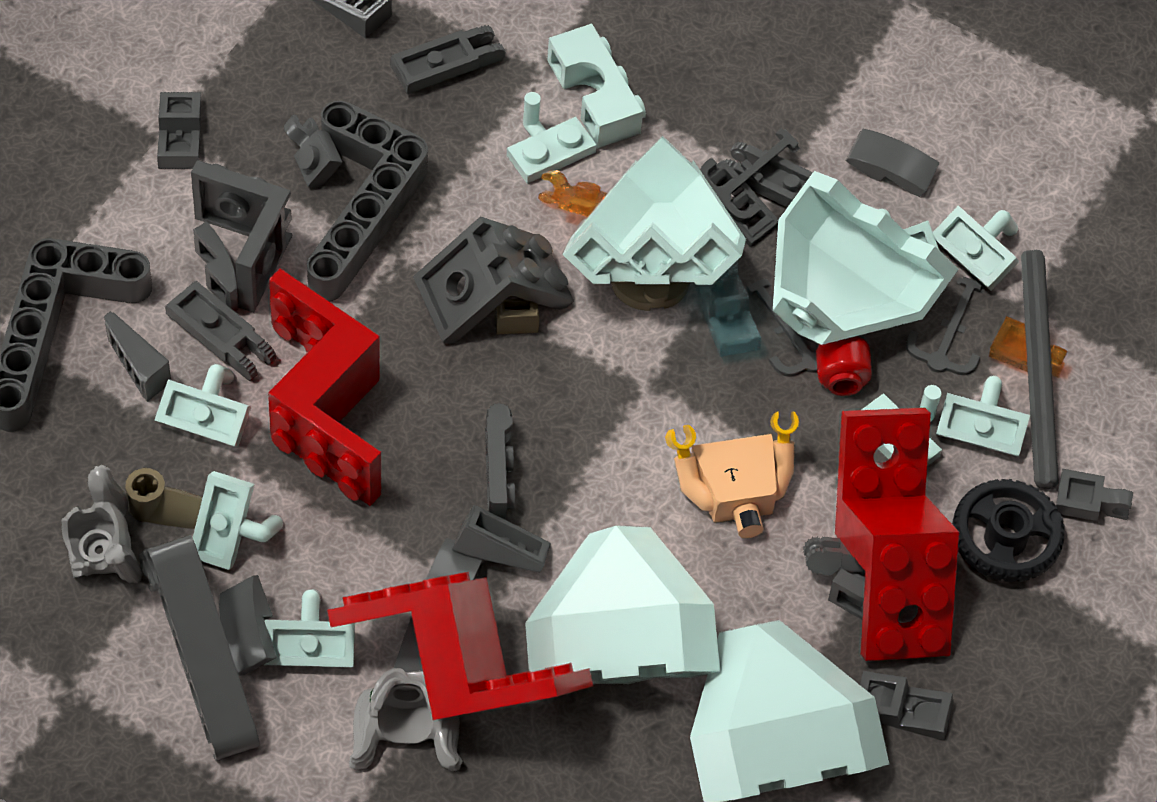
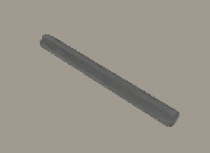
[1021,249,1059,488]

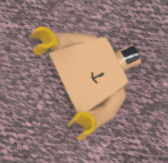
[665,411,799,538]

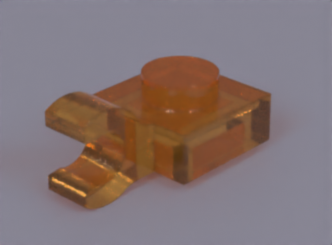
[538,170,608,217]
[989,316,1068,378]

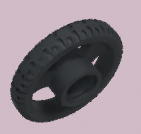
[952,479,1065,582]

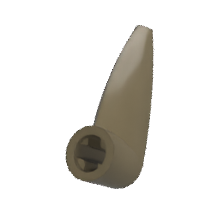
[125,468,249,529]

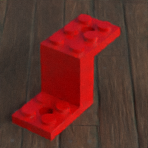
[268,268,381,506]
[835,408,959,661]
[327,572,593,720]

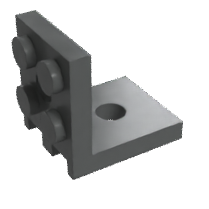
[191,160,292,313]
[413,216,574,344]

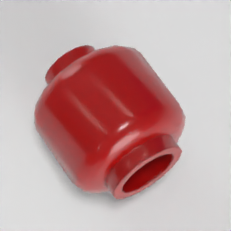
[816,336,872,396]

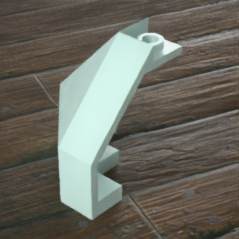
[563,136,746,285]
[773,171,959,345]
[525,526,720,684]
[690,620,889,802]

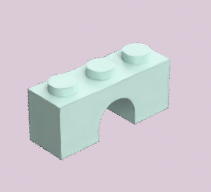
[547,24,646,149]

